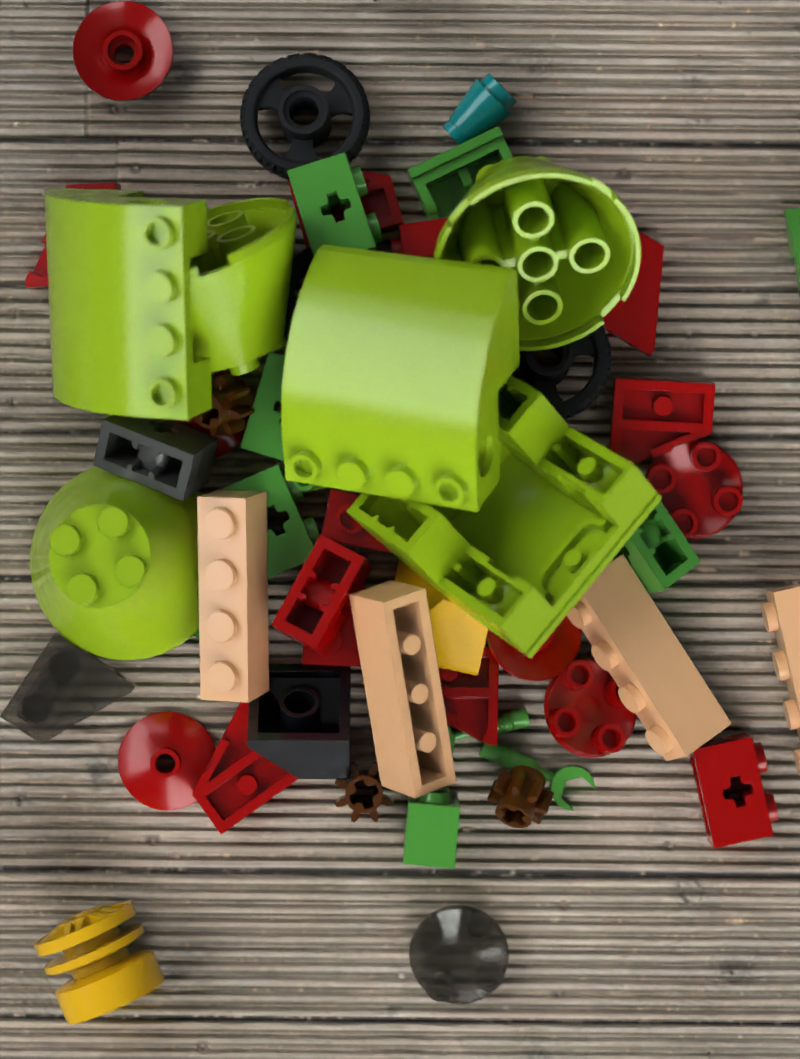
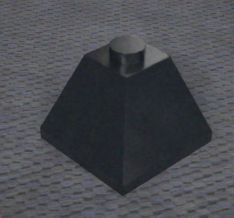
[247,664,351,779]

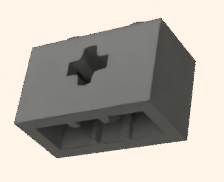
[93,415,219,501]

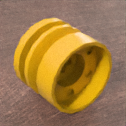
[34,900,165,1024]

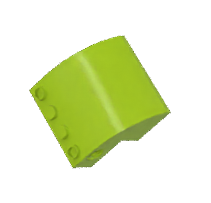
[44,188,212,421]
[281,244,520,512]
[346,375,662,659]

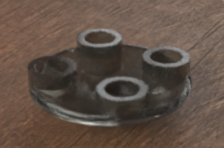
[409,905,509,1004]

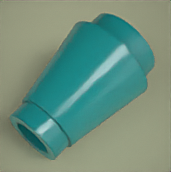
[443,73,517,145]

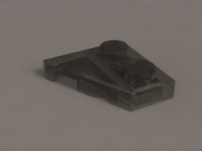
[0,632,137,744]

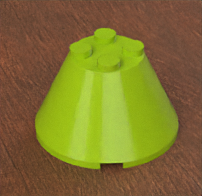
[434,156,641,351]
[190,197,297,376]
[30,467,203,660]

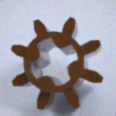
[194,372,255,437]
[335,761,394,823]
[487,765,554,828]

